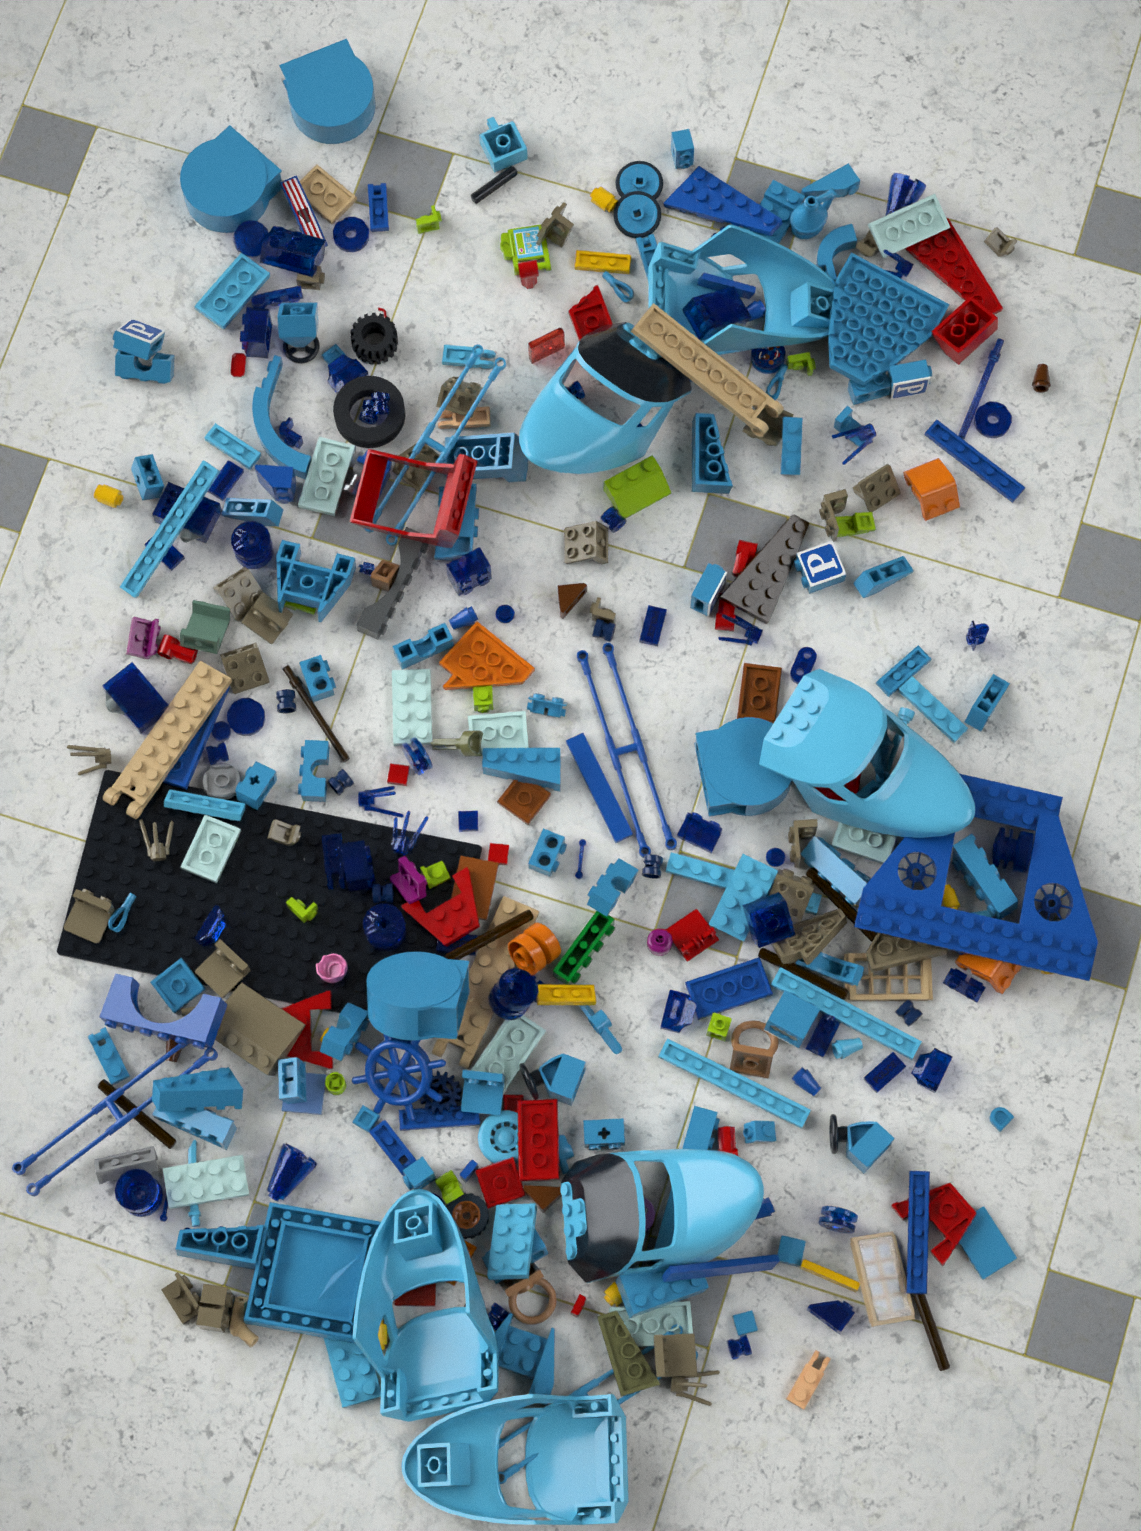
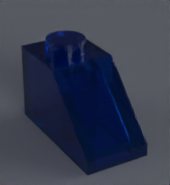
[807,1300,855,1334]

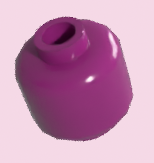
[647,929,672,956]

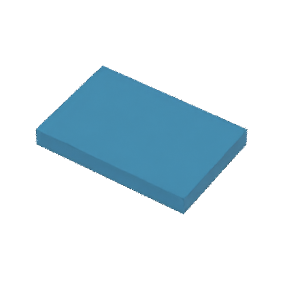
[959,1206,1017,1280]

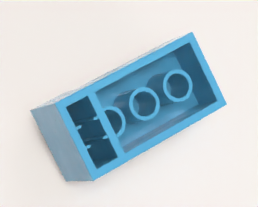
[443,433,528,483]

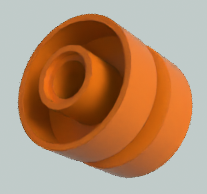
[508,922,561,976]

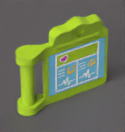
[500,225,552,276]

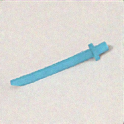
[188,1140,201,1227]

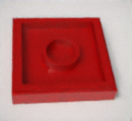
[475,1157,526,1209]

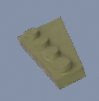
[597,1310,660,1397]

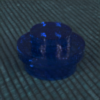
[358,562,375,576]
[496,605,515,623]
[766,848,785,867]

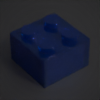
[240,307,273,358]
[446,547,492,596]
[341,840,375,891]
[742,892,796,948]

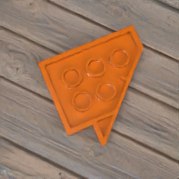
[439,621,535,690]

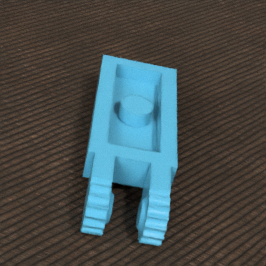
[442,345,496,369]

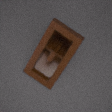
[557,583,587,619]
[524,1185,562,1213]

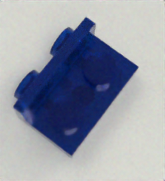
[677,812,723,854]

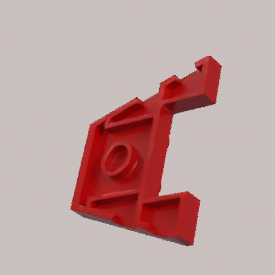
[401,867,480,947]
[281,991,333,1069]
[891,1183,977,1266]

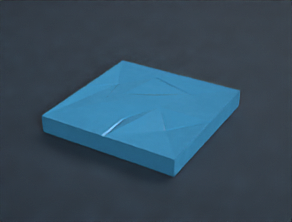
[244,1202,381,1343]

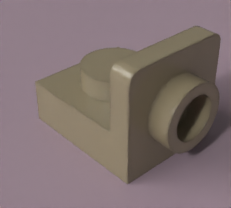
[296,266,325,290]
[589,597,616,623]

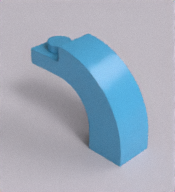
[816,224,857,281]
[796,952,865,986]

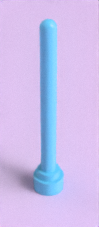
[887,707,915,772]

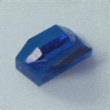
[327,354,368,394]
[195,905,226,946]
[660,989,697,1033]
[911,1048,953,1093]

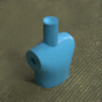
[559,1135,574,1174]

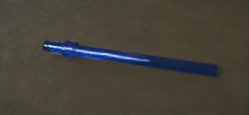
[958,338,1004,439]

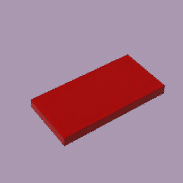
[517,1099,560,1182]

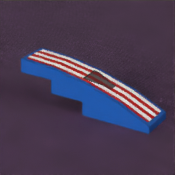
[280,175,328,250]

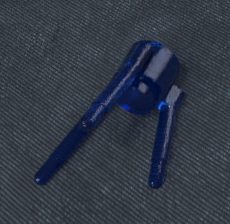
[884,249,914,278]
[832,423,876,465]
[718,614,763,646]
[358,786,404,818]
[391,811,429,854]

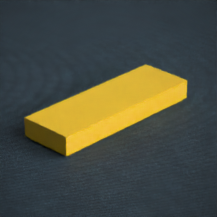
[575,250,631,274]
[535,984,596,1005]
[800,1259,860,1293]

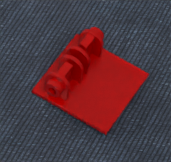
[665,908,719,962]

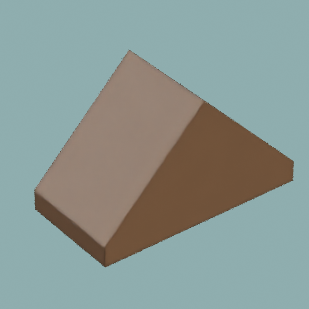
[370,559,400,592]

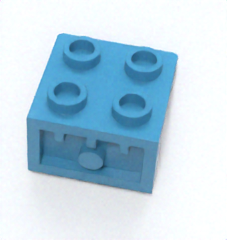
[461,1070,505,1115]

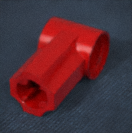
[518,260,539,289]
[732,539,758,578]
[715,593,736,632]
[157,635,198,665]
[717,1126,738,1156]

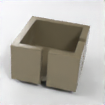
[196,1284,235,1333]

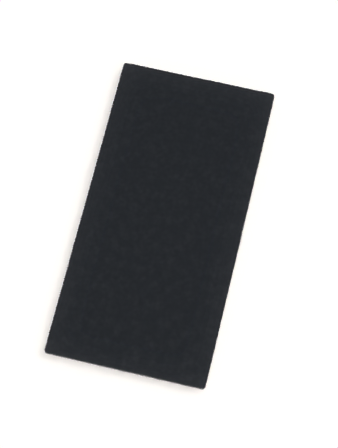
[57,770,482,1019]

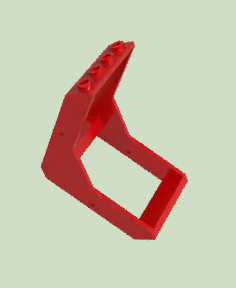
[350,449,478,548]

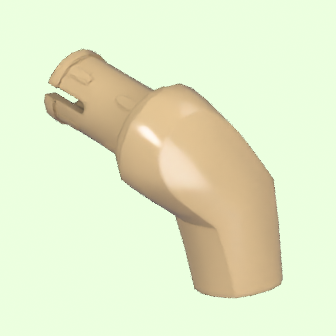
[229,1296,259,1347]

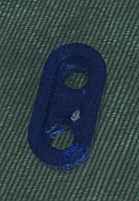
[790,647,817,684]

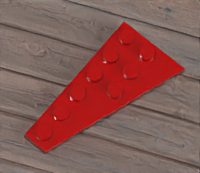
[905,218,1003,315]

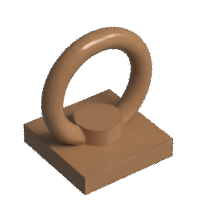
[730,1020,779,1078]
[499,1263,557,1325]

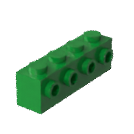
[553,911,616,985]

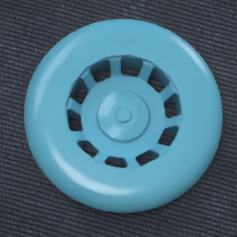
[478,1110,519,1164]

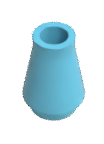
[832,1038,863,1059]

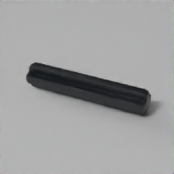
[471,166,518,204]

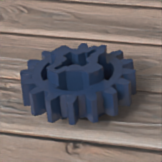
[420,1071,462,1115]

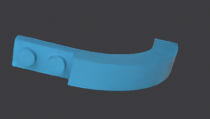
[252,355,312,480]

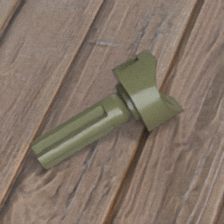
[430,730,483,757]

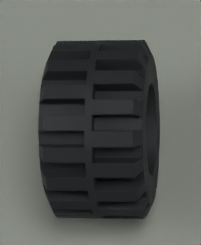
[350,313,398,365]

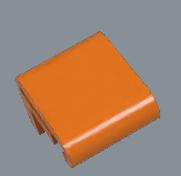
[903,458,960,521]
[955,953,1022,994]

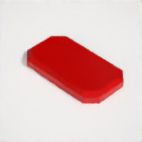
[231,353,246,377]

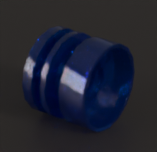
[231,521,274,569]
[991,827,1034,873]
[363,904,406,951]
[488,968,538,1020]
[115,1169,164,1217]

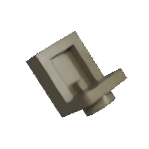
[984,227,1017,257]
[856,230,879,257]
[267,819,301,846]

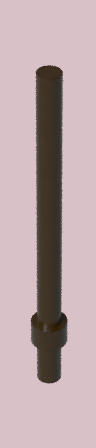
[283,665,350,763]

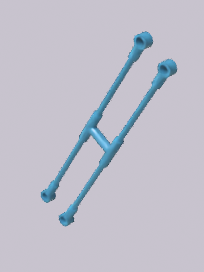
[364,344,506,546]
[498,1324,698,1484]

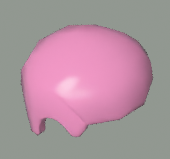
[316,953,348,983]

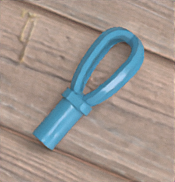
[602,271,634,302]
[766,364,788,400]
[108,893,136,932]

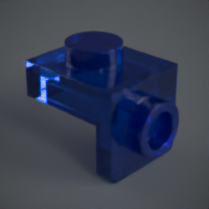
[279,417,303,449]

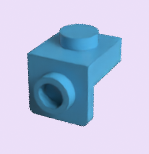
[743,1121,776,1144]

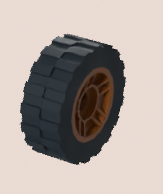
[446,1193,489,1239]

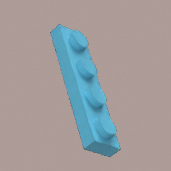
[898,676,968,743]
[164,789,245,821]

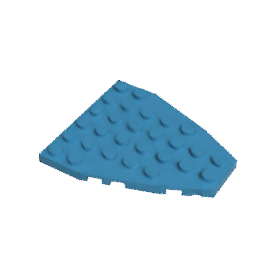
[828,252,950,386]

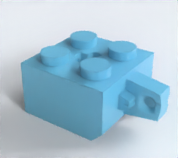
[479,117,528,173]

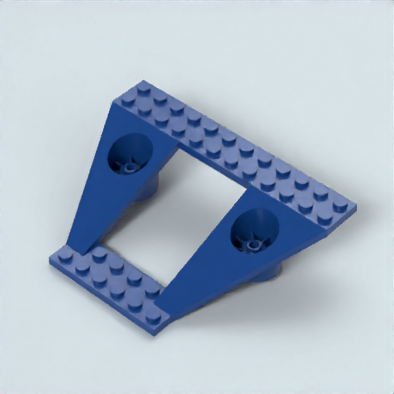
[854,774,1098,981]

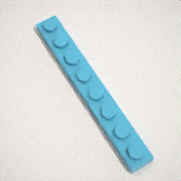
[120,460,221,598]
[666,852,822,915]
[771,967,922,1060]
[658,1038,811,1129]

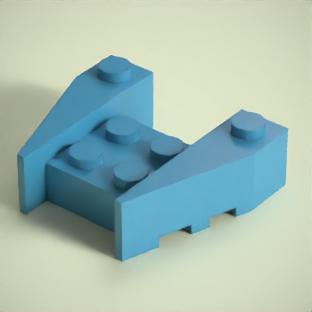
[276,540,356,622]
[495,1313,555,1406]

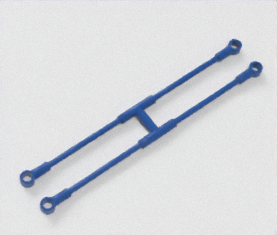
[577,643,677,858]
[12,1043,218,1197]

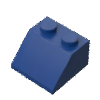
[255,465,296,504]

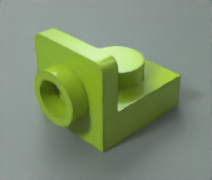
[415,205,442,234]
[786,352,816,376]
[473,686,494,713]
[420,861,451,889]
[286,897,318,923]
[706,1013,732,1042]
[435,1170,464,1204]

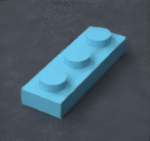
[204,423,261,470]

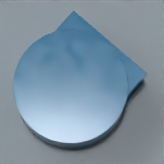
[279,38,376,144]
[180,125,282,233]
[694,717,793,817]
[367,952,470,1040]

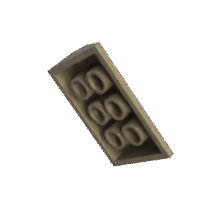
[215,983,306,1076]

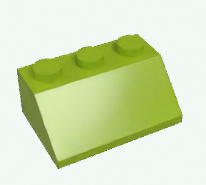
[603,455,671,520]

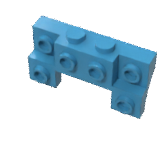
[434,484,479,561]

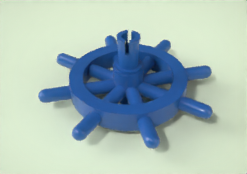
[352,1034,446,1121]

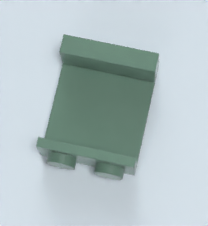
[180,600,230,654]

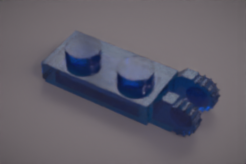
[251,286,304,310]
[322,833,345,889]

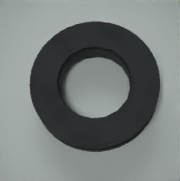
[333,376,405,448]

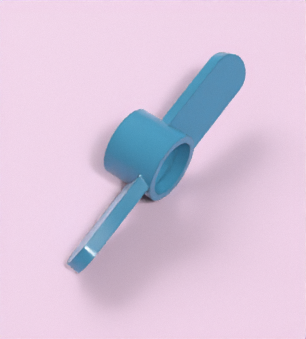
[578,1005,622,1054]

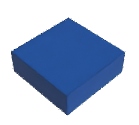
[460,1159,479,1182]

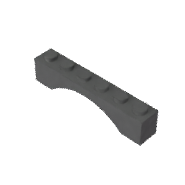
[356,527,429,640]

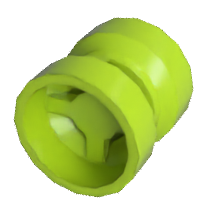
[325,1072,346,1095]

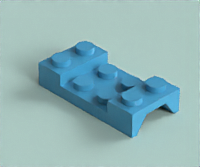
[743,180,805,244]

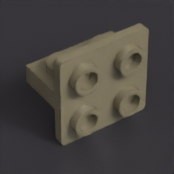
[536,202,574,248]
[852,464,901,512]
[241,592,293,644]

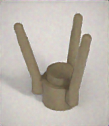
[67,745,111,775]
[139,819,174,861]
[671,1370,720,1406]

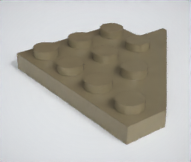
[766,908,847,965]
[866,933,948,973]

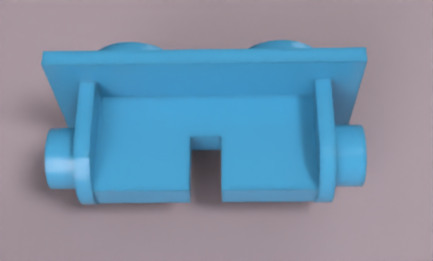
[527,693,568,718]

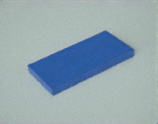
[685,957,773,1020]

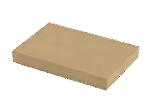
[300,164,357,225]

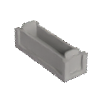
[95,1146,159,1184]

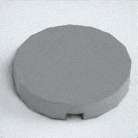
[202,763,242,800]

